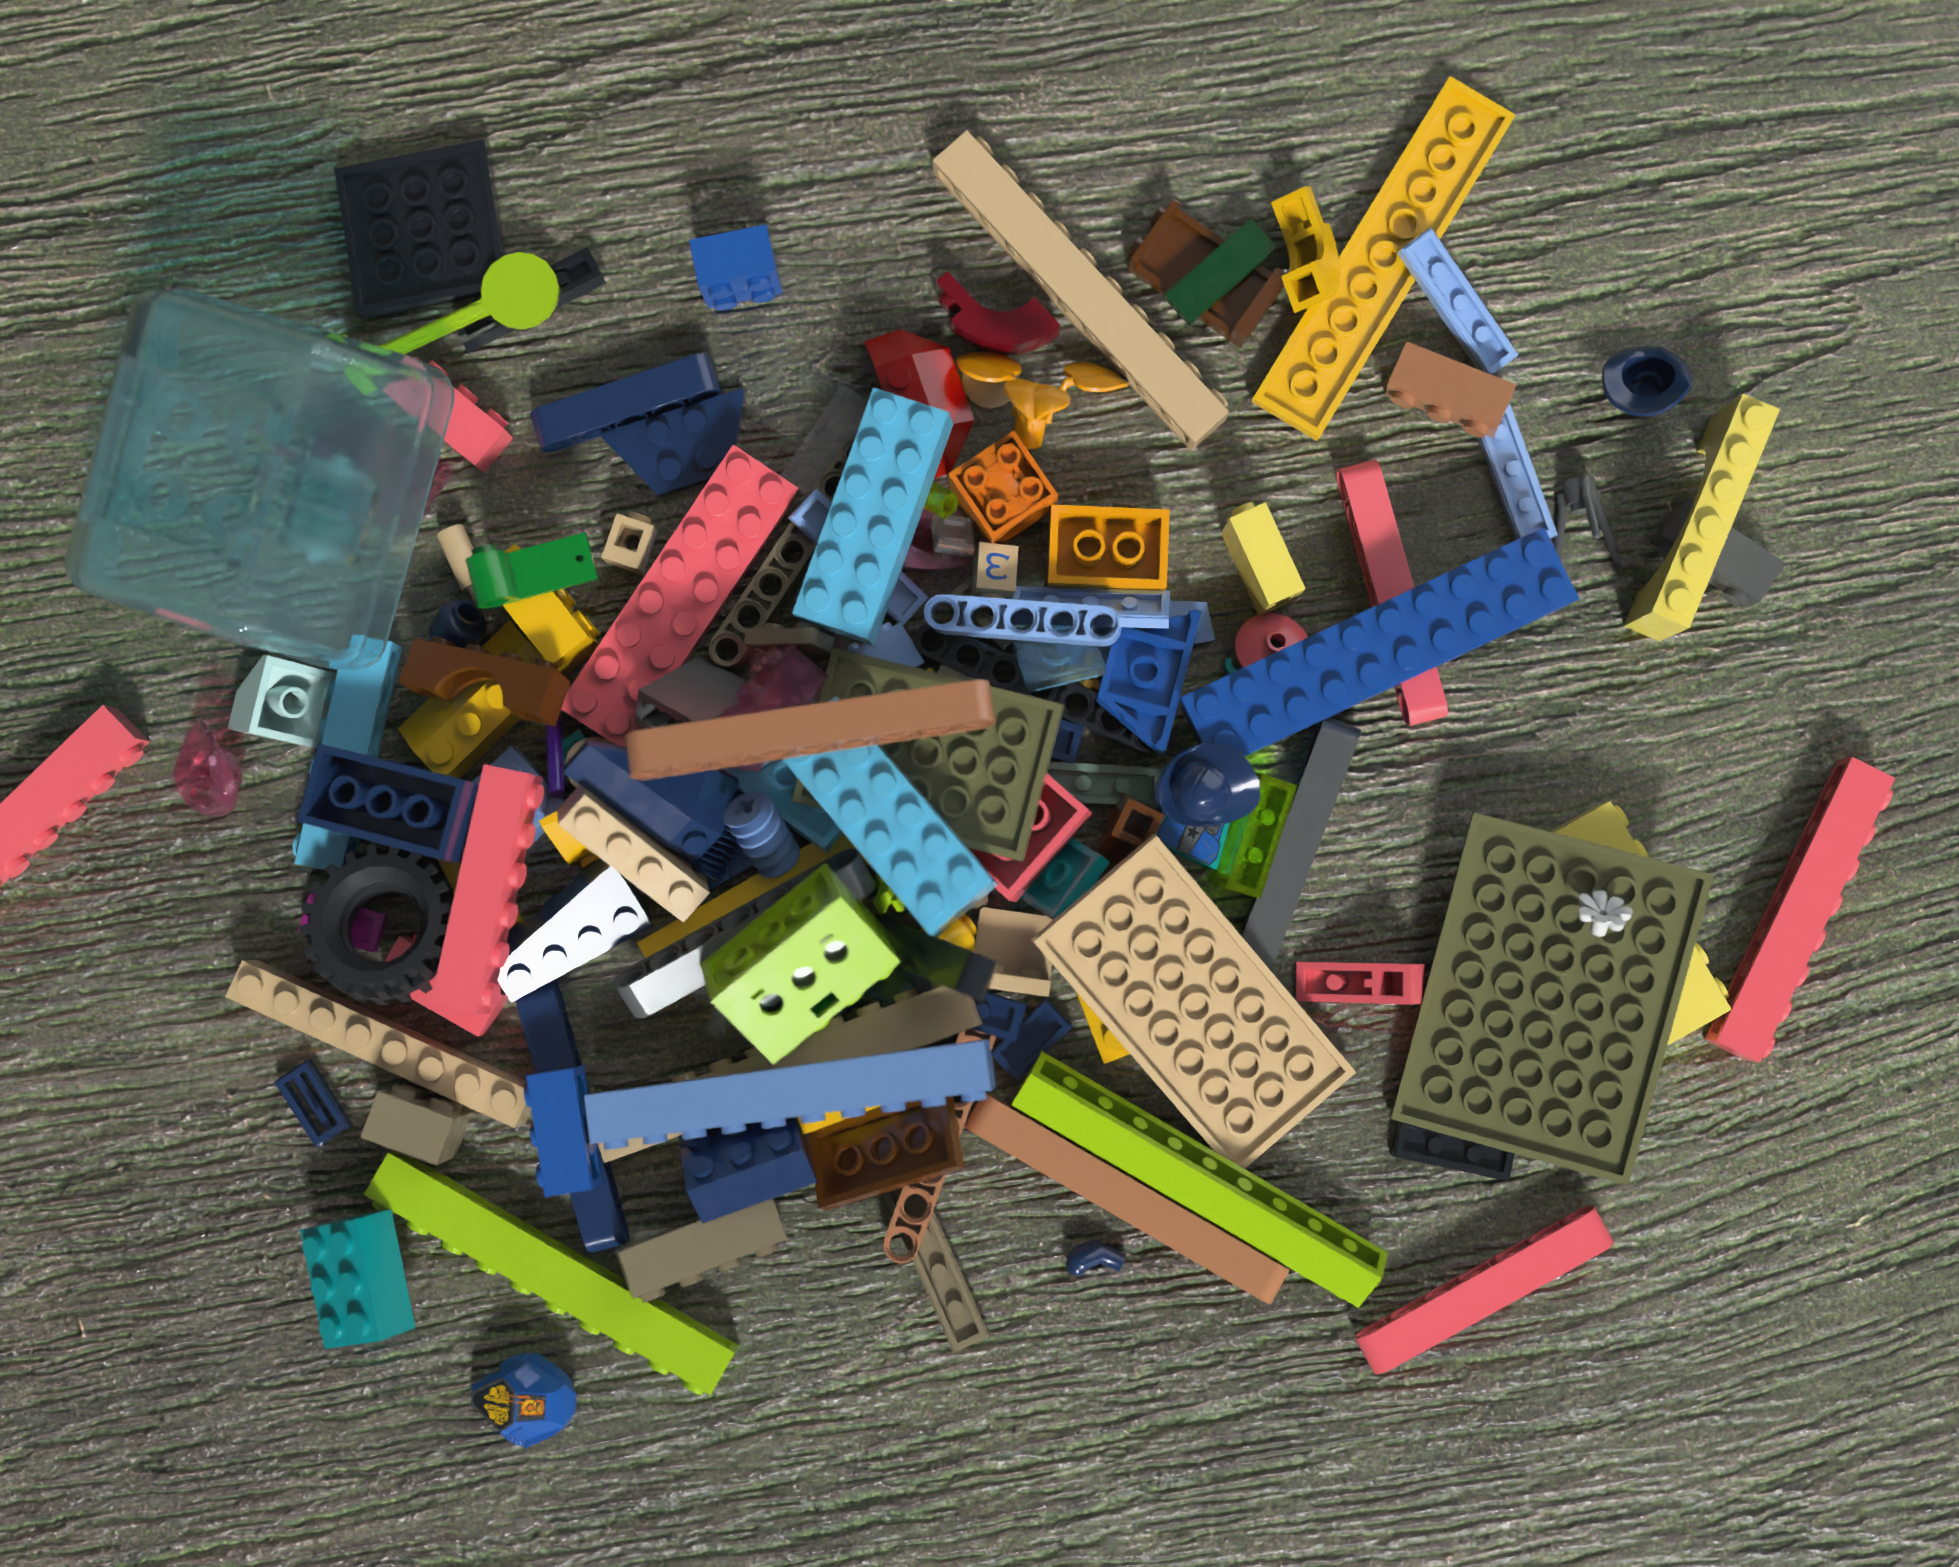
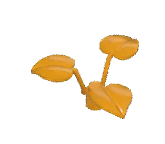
[953,351,1129,449]

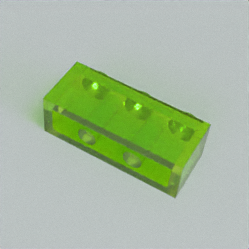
[1207,772,1297,899]

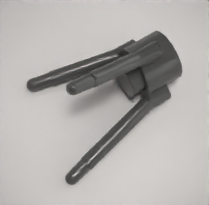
[1554,476,1622,566]

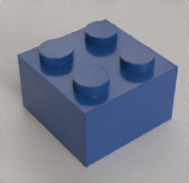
[689,224,783,311]

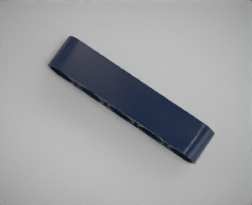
[529,353,721,453]

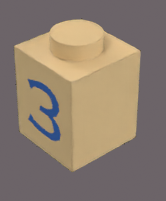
[971,542,1018,599]

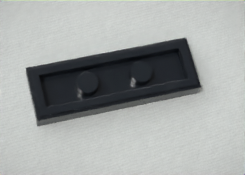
[1390,1121,1515,1182]

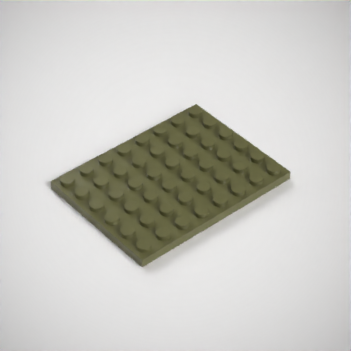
[1390,812,1714,1186]

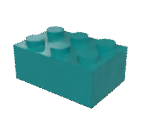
[300,1209,416,1349]

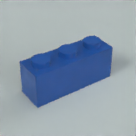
[524,1065,603,1197]

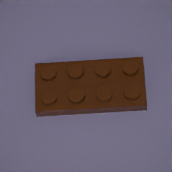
[808,1096,965,1211]

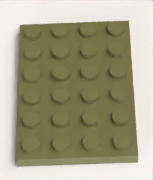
[792,647,1064,862]

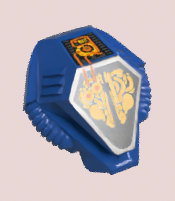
[471,1353,577,1448]

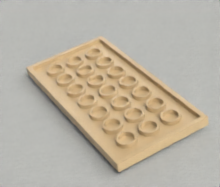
[1031,833,1356,1169]

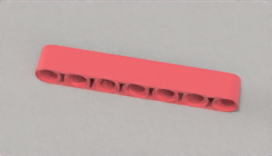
[1336,459,1448,726]
[1354,1205,1614,1374]

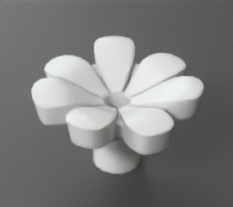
[1578,890,1633,936]

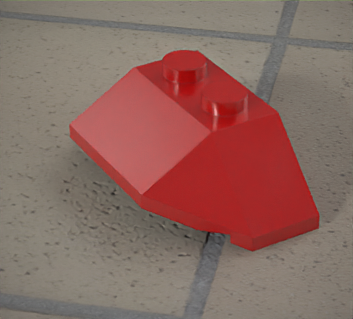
[864,329,974,479]

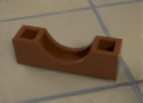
[399,636,570,726]
[1094,792,1164,883]

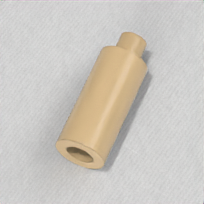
[437,524,476,603]

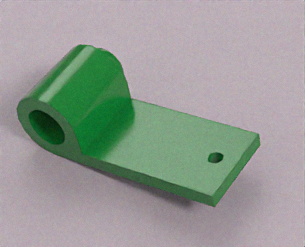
[466,532,598,609]

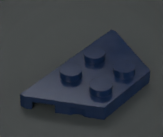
[601,388,745,497]

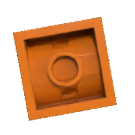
[948,430,1059,545]

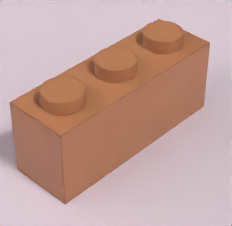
[1386,341,1516,438]

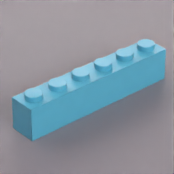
[293,632,402,870]

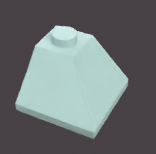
[227,655,337,749]

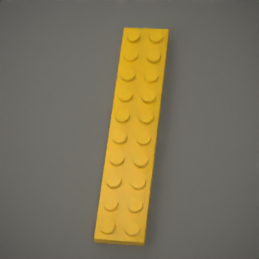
[1251,76,1516,441]

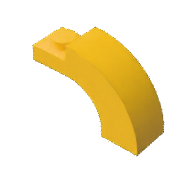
[1271,186,1340,313]

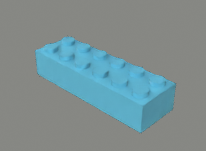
[792,387,953,646]
[782,696,998,937]

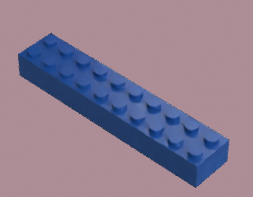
[1178,527,1579,757]

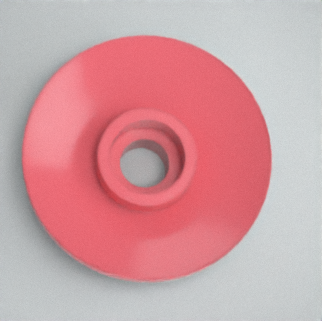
[1234,613,1308,668]

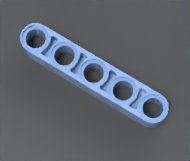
[924,594,1121,646]

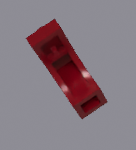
[936,271,1060,355]

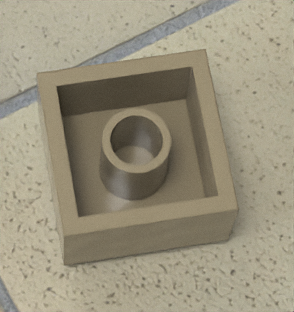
[360,1082,473,1165]

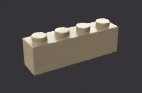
[615,1199,787,1302]

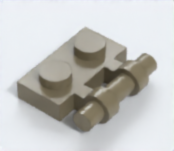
[744,622,848,660]

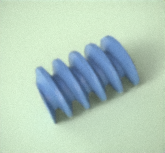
[722,792,800,878]

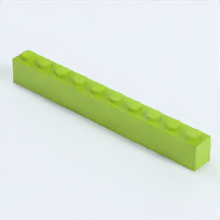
[1011,1051,1388,1308]
[364,1150,739,1396]

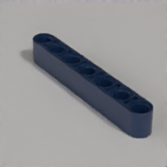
[516,979,630,1254]

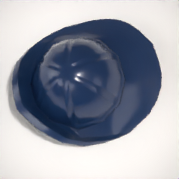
[1602,347,1693,416]
[1156,743,1260,827]

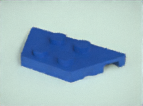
[1096,610,1202,756]

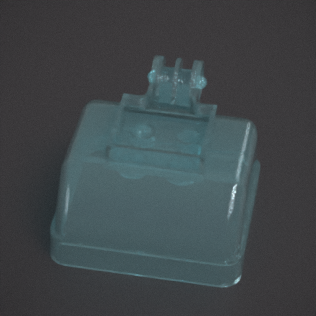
[64,289,455,670]

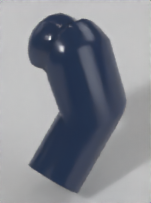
[1066,1240,1126,1276]

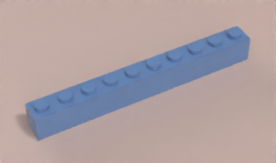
[584,1039,996,1150]

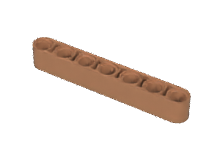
[883,1029,996,1263]

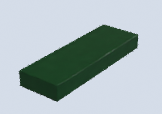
[1164,219,1277,326]

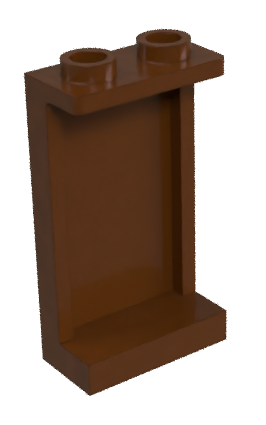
[1127,198,1287,348]

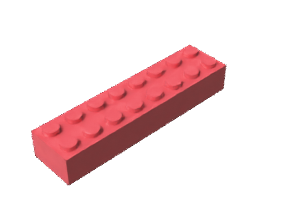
[561,444,799,747]

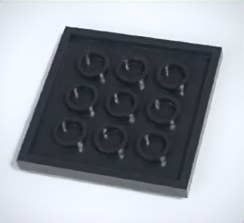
[334,139,506,319]

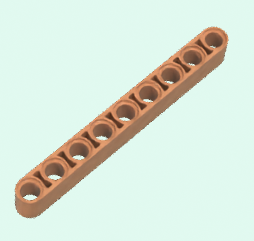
[625,680,996,780]
[964,1092,1290,1305]

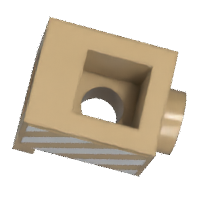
[601,512,658,576]

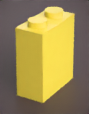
[1221,502,1305,615]

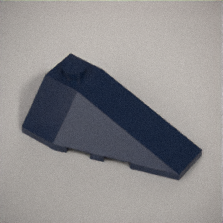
[562,740,739,861]

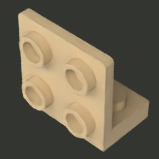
[974,907,1053,997]

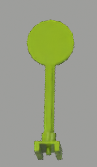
[331,252,560,397]

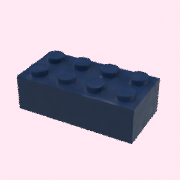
[297,743,479,863]

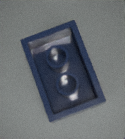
[678,1117,817,1223]

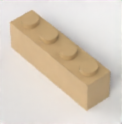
[558,785,710,922]

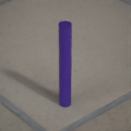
[546,711,565,798]

